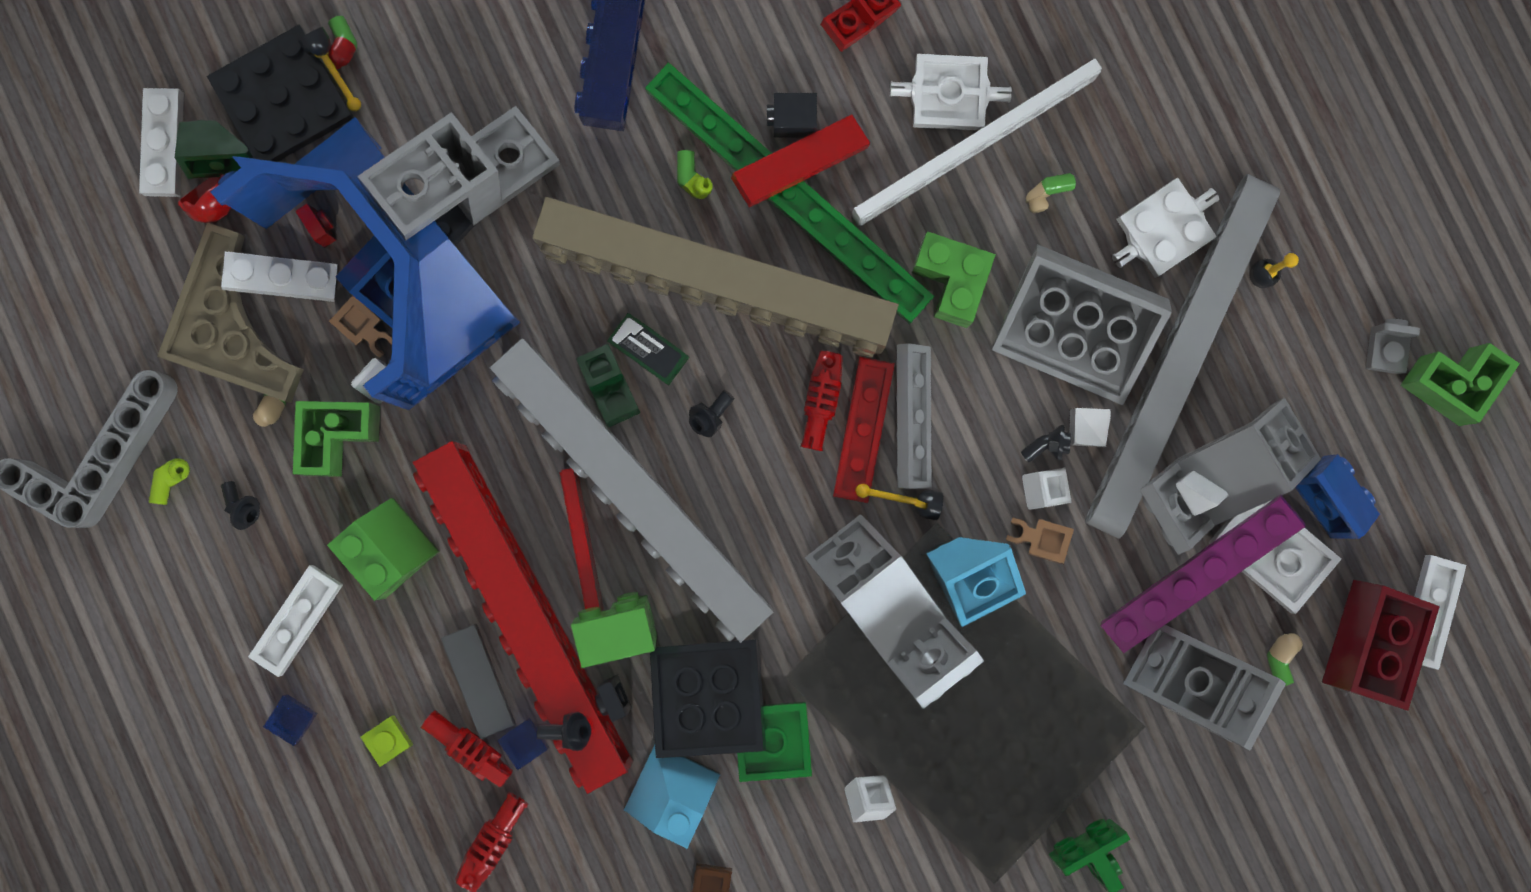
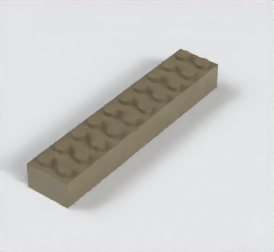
[532,197,899,358]

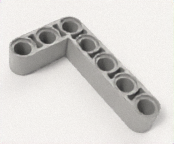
[0,370,177,528]

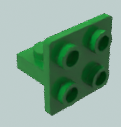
[1048,819,1130,892]

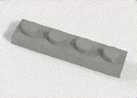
[896,343,932,489]

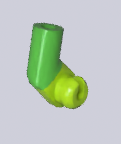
[677,150,713,199]

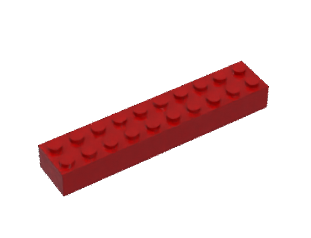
[412,441,633,794]

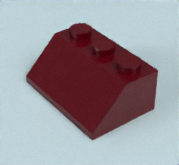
[1322,580,1440,711]

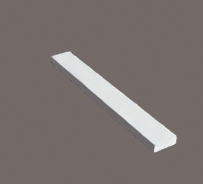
[852,58,1102,226]

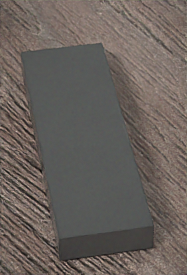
[441,624,516,739]

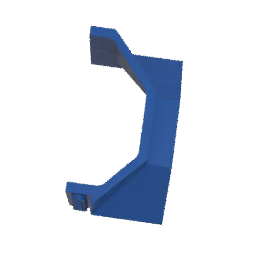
[210,117,521,410]

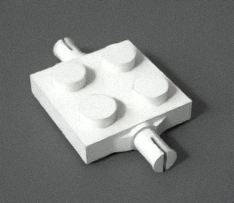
[890,54,1012,131]
[1112,178,1219,278]

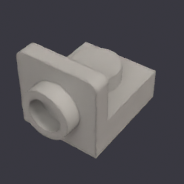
[1366,319,1420,375]

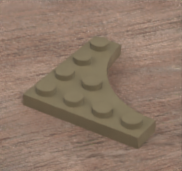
[157,223,304,403]

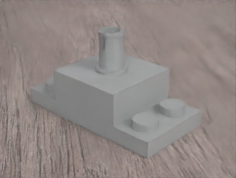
[1123,625,1286,751]

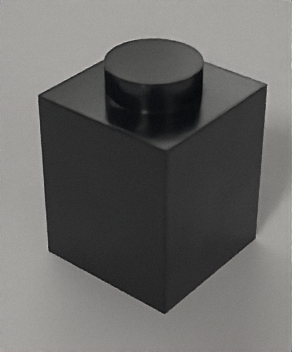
[767,93,817,138]

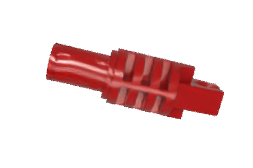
[800,350,843,452]
[420,710,513,787]
[455,792,528,892]

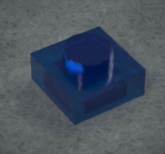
[263,694,318,746]
[497,718,550,770]

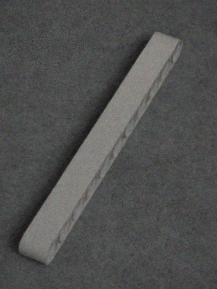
[1085,174,1281,539]

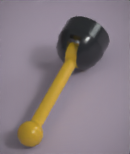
[298,27,361,111]
[1249,253,1299,288]
[856,484,944,521]

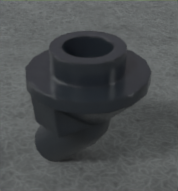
[689,390,735,437]
[1021,425,1071,462]
[221,481,260,530]
[536,712,591,751]

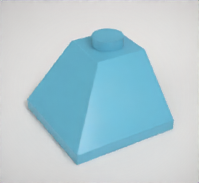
[927,537,1026,627]
[624,745,720,849]

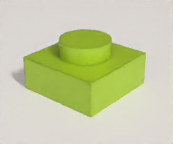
[360,715,413,767]

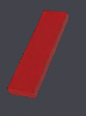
[731,114,870,208]
[832,357,895,503]
[559,468,604,611]

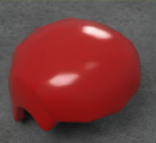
[178,174,231,223]

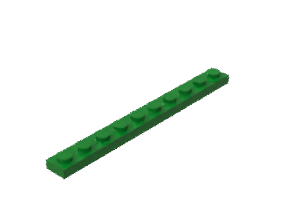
[645,62,935,325]

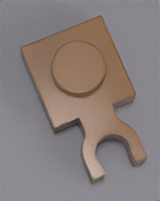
[329,295,392,358]
[1006,518,1074,565]

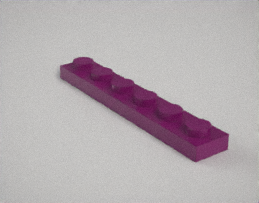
[1100,494,1305,654]

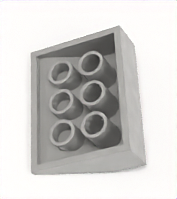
[992,244,1172,405]

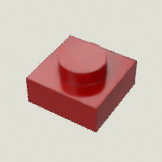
[295,204,336,248]

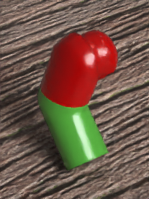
[327,16,357,70]

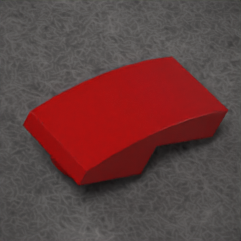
[820,0,901,52]

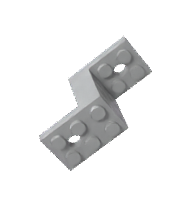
[357,106,560,240]
[1140,398,1321,555]
[805,514,984,709]

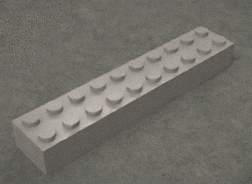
[490,338,774,643]

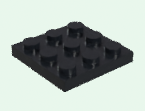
[207,24,354,162]
[650,639,766,758]

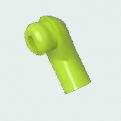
[149,458,190,505]

